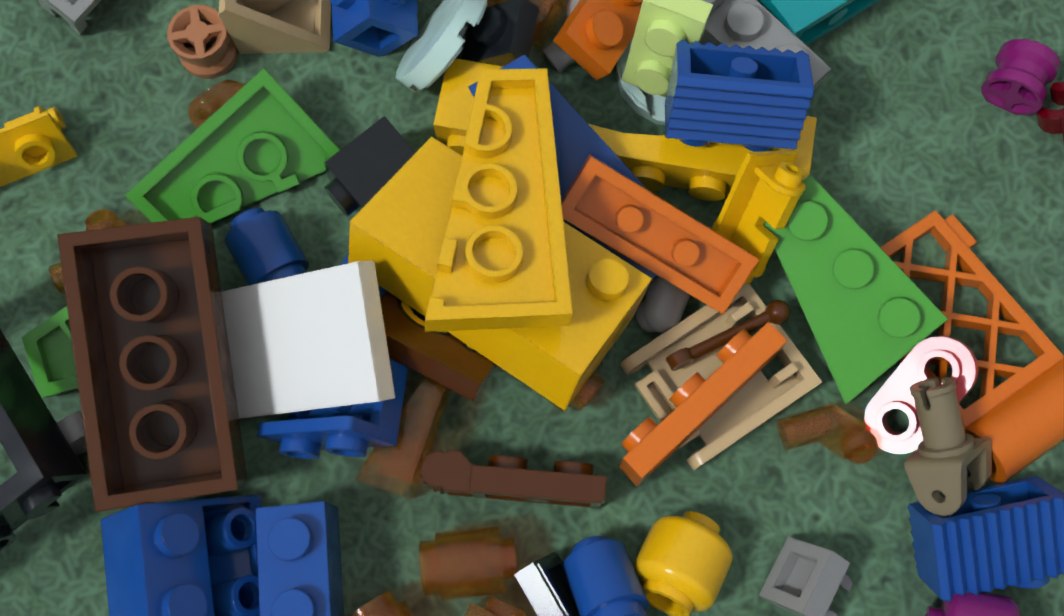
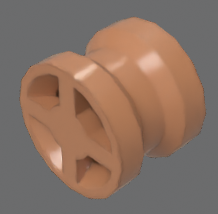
[167,5,238,79]

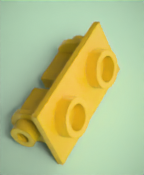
[0,105,78,187]
[711,150,806,284]

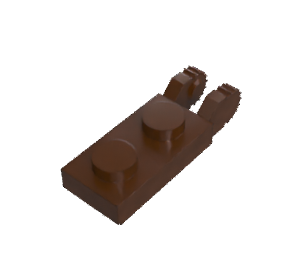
[418,449,607,508]

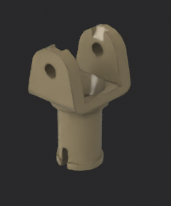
[904,377,992,516]

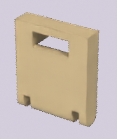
[620,283,822,471]

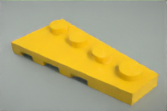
[425,68,573,332]

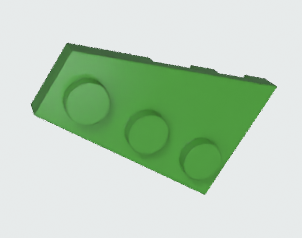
[124,68,341,223]

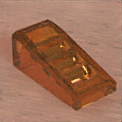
[355,376,452,500]

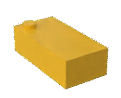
[348,136,652,411]

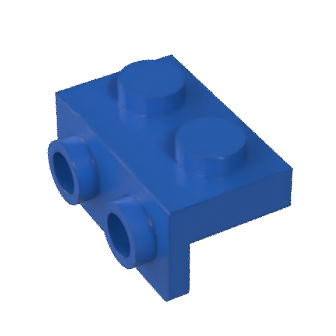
[257,359,408,460]

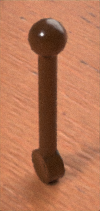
[666,300,791,371]

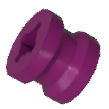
[981,39,1061,115]

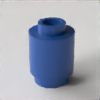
[224,208,309,285]
[563,536,649,616]

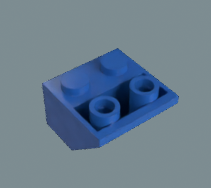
[101,495,262,616]

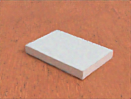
[221,260,395,419]

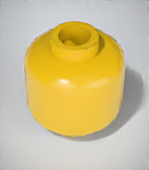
[634,511,733,616]

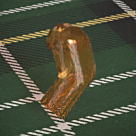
[776,405,878,464]

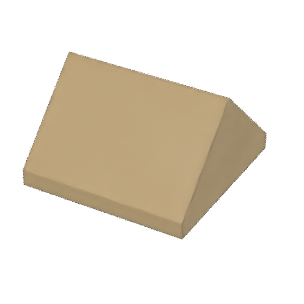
[218,0,331,54]

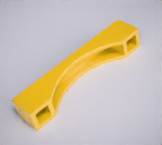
[433,59,817,201]

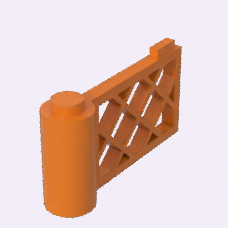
[880,210,1064,484]

